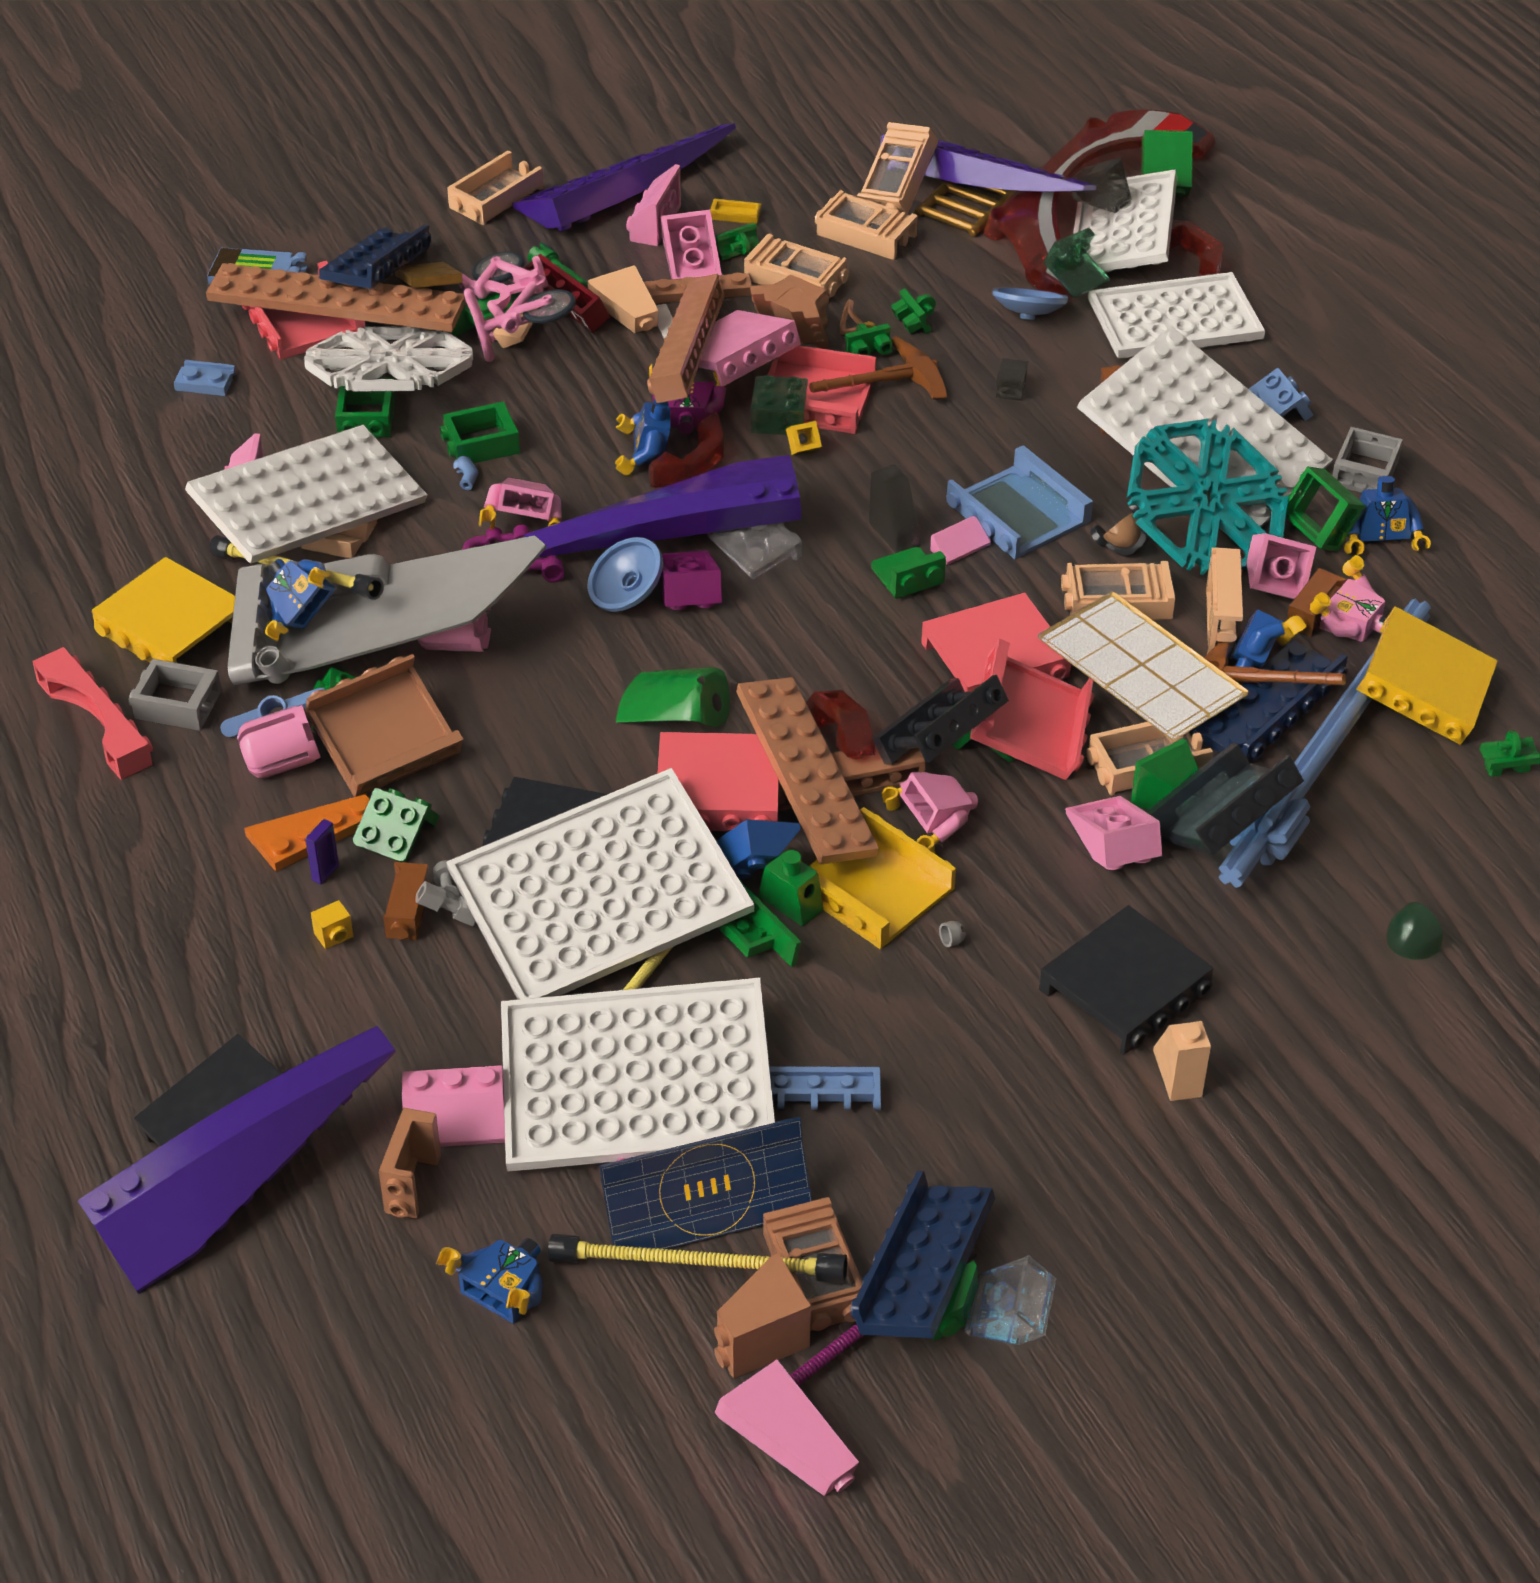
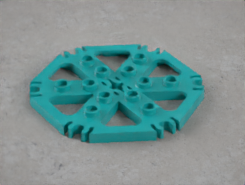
[1126,419,1289,577]

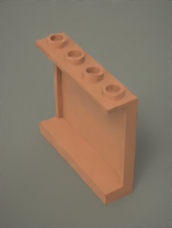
[305,654,464,797]

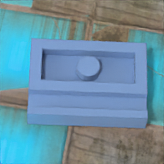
[174,360,236,396]

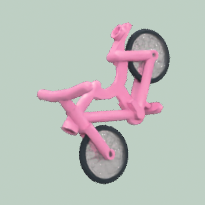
[458,251,576,362]

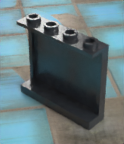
[483,777,607,846]
[1039,905,1214,1055]
[134,1034,281,1147]

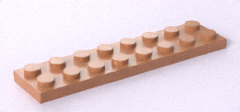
[736,677,879,865]

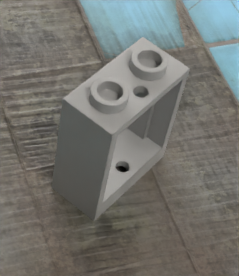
[1332,427,1403,493]
[129,659,222,731]

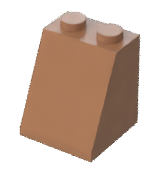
[714,1253,811,1379]

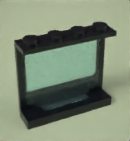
[1146,743,1304,855]

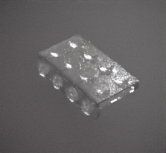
[705,522,802,579]

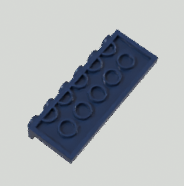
[319,225,432,289]
[1192,640,1348,763]
[851,1171,995,1338]

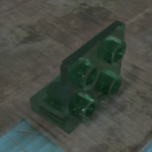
[1043,228,1110,298]
[751,375,808,436]

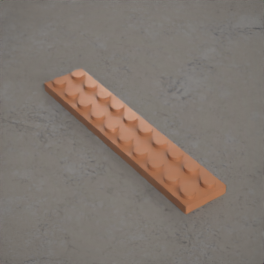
[206,263,466,332]

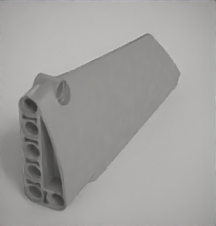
[228,535,546,685]

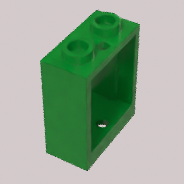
[335,377,396,437]
[440,401,520,464]
[1286,466,1366,551]

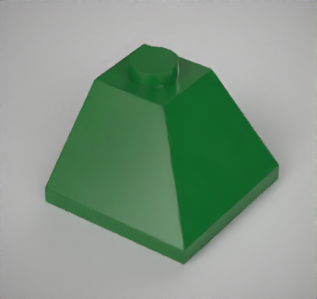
[1131,738,1199,812]

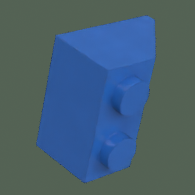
[716,819,800,880]

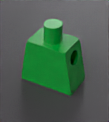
[759,850,823,927]

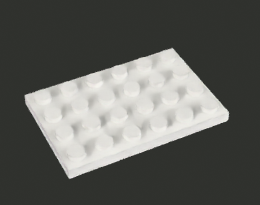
[1069,169,1177,276]
[1088,272,1265,358]

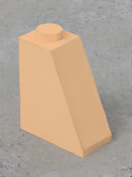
[588,265,658,333]
[1153,1021,1211,1101]

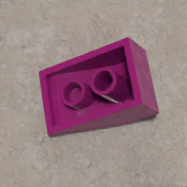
[658,550,722,610]

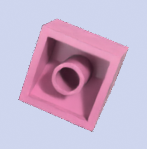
[1247,533,1316,599]

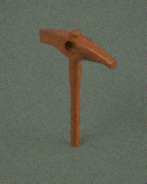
[809,336,947,399]
[1202,632,1346,686]

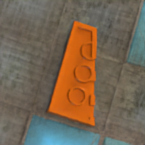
[244,794,370,872]

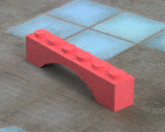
[33,647,153,780]

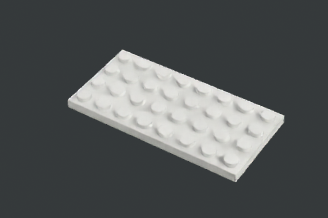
[185,425,427,564]

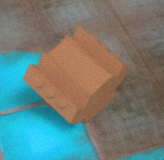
[750,274,831,349]

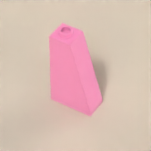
[714,1359,859,1496]

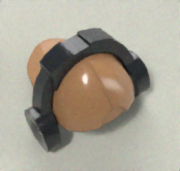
[1090,497,1150,556]

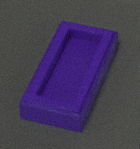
[305,819,339,885]

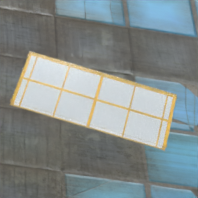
[1038,591,1248,741]

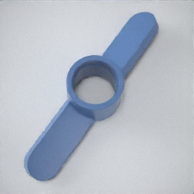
[220,688,325,737]

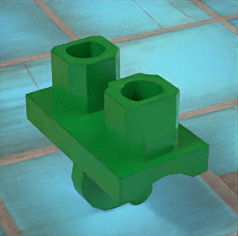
[715,223,759,261]
[891,288,936,334]
[845,323,892,356]
[1479,730,1540,777]

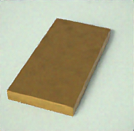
[395,262,463,288]

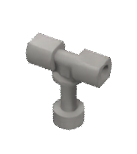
[416,860,476,926]

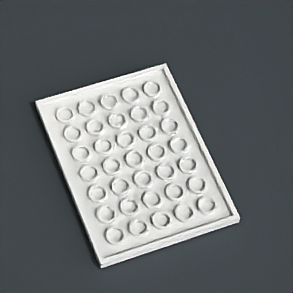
[1077,325,1333,532]
[446,768,754,1000]
[501,978,775,1172]

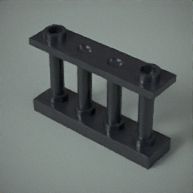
[872,675,1009,764]

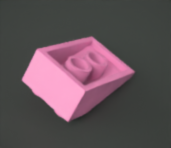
[661,209,722,279]
[1065,796,1162,870]

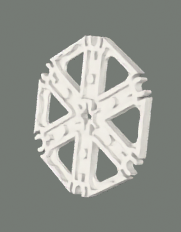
[304,326,473,391]

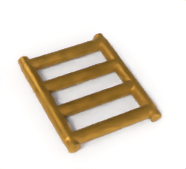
[914,181,1020,237]

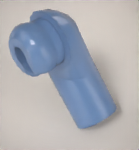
[453,456,479,491]

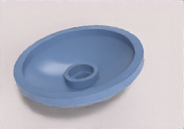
[992,287,1068,320]
[587,537,663,612]

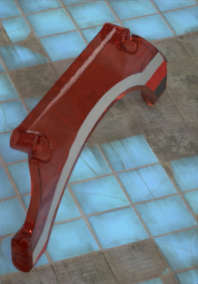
[984,109,1215,295]

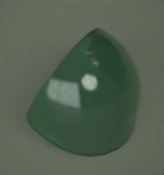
[1386,902,1443,960]

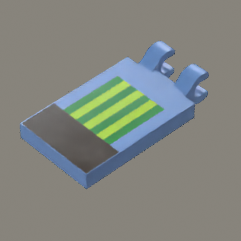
[207,247,309,284]

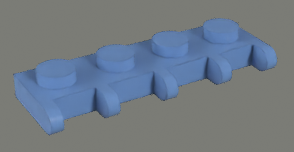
[769,1066,881,1110]

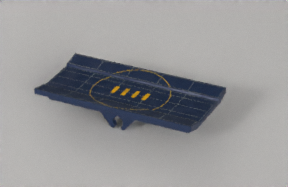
[599,1117,812,1261]

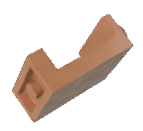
[379,1107,441,1219]

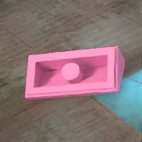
[930,516,991,565]

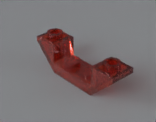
[1169,220,1223,276]
[648,411,724,488]
[806,690,876,759]

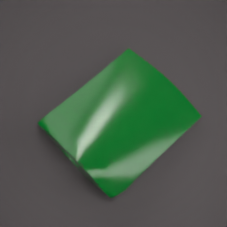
[616,667,730,727]

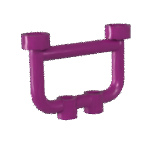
[462,525,564,582]

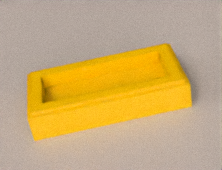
[710,199,761,224]

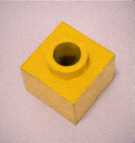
[786,421,822,455]
[311,900,354,949]

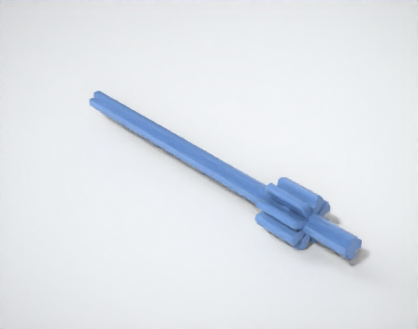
[1218,598,1431,888]

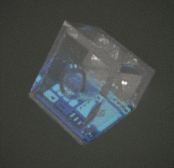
[965,1255,1057,1345]

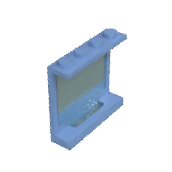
[946,445,1093,559]

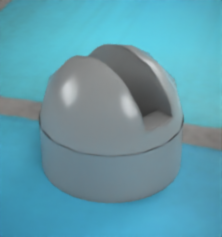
[939,921,966,947]

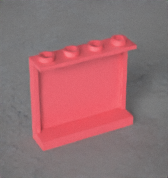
[242,261,365,360]
[753,345,876,434]
[921,592,1071,691]
[970,638,1094,780]
[657,732,779,831]

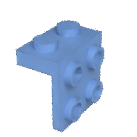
[1249,368,1313,421]

